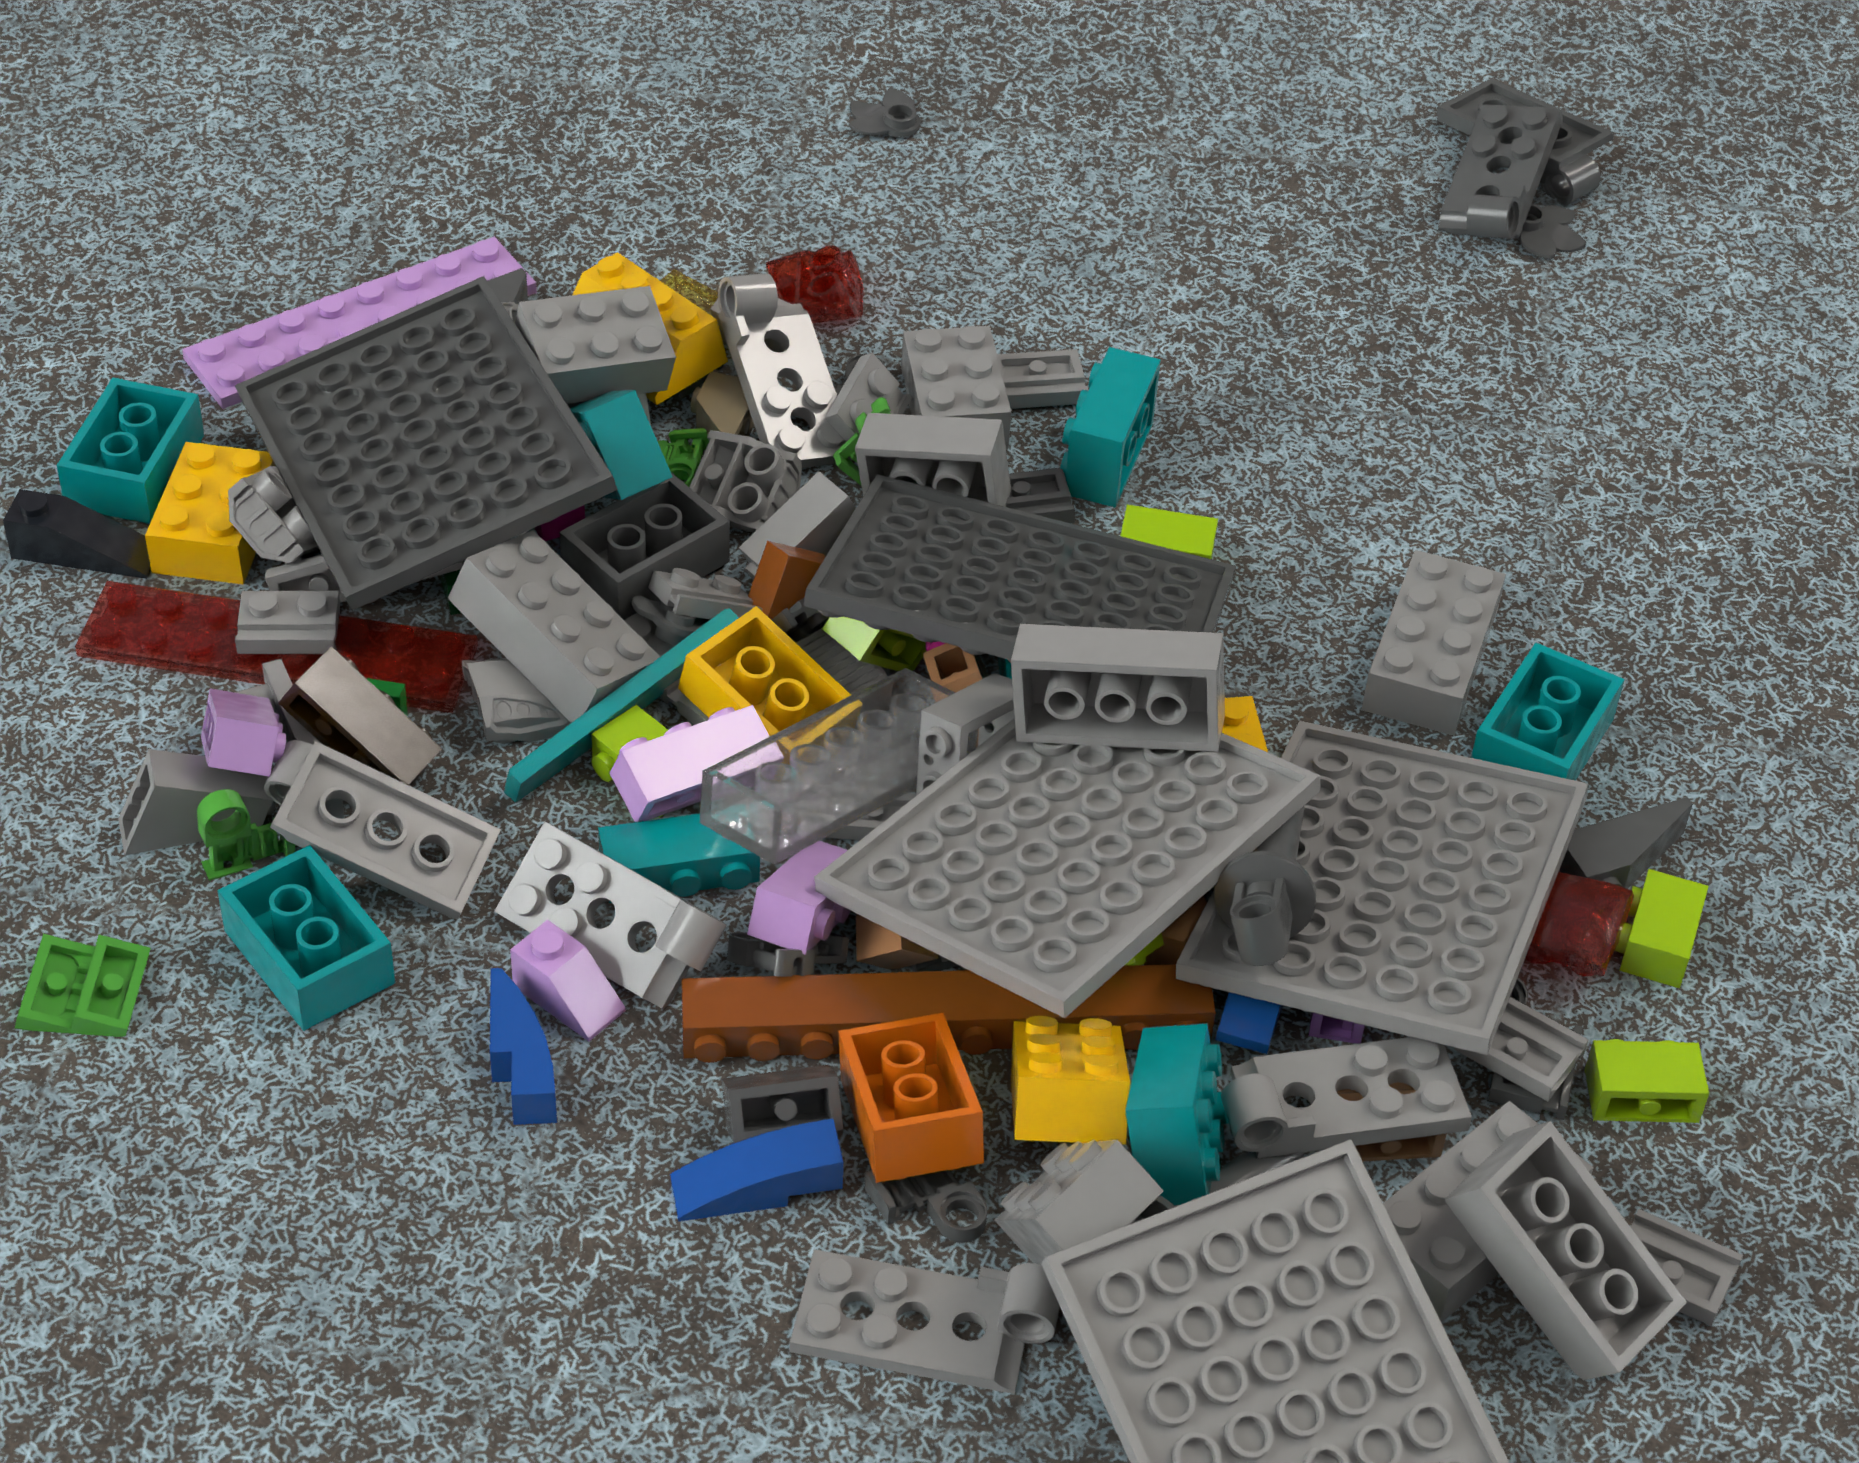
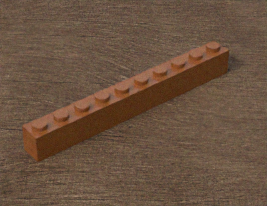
[682,964,1216,1063]

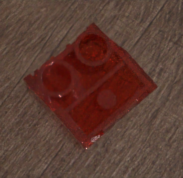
[766,245,864,324]
[1525,872,1634,976]

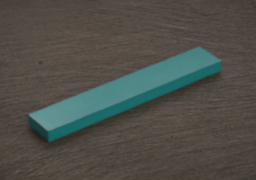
[504,608,739,802]

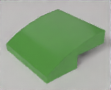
[15,934,151,1037]

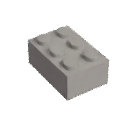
[515,286,676,404]
[901,326,1011,450]
[855,413,1011,507]
[994,1140,1163,1264]

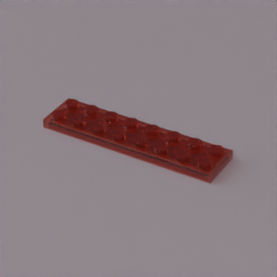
[75,580,478,713]

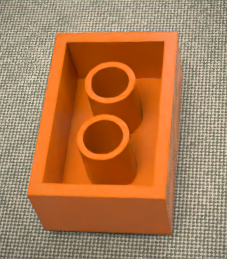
[838,1013,984,1183]

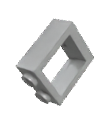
[916,673,1015,796]

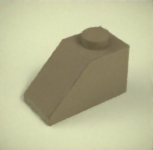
[690,371,754,436]

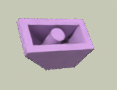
[510,919,626,1042]

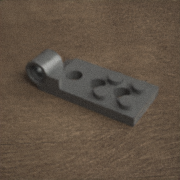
[1437,78,1614,206]
[1438,105,1563,239]

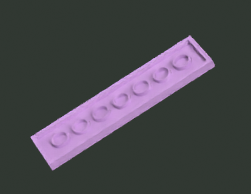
[182,237,537,409]

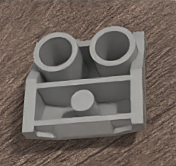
[689,430,802,533]
[228,466,319,563]
[462,658,571,744]

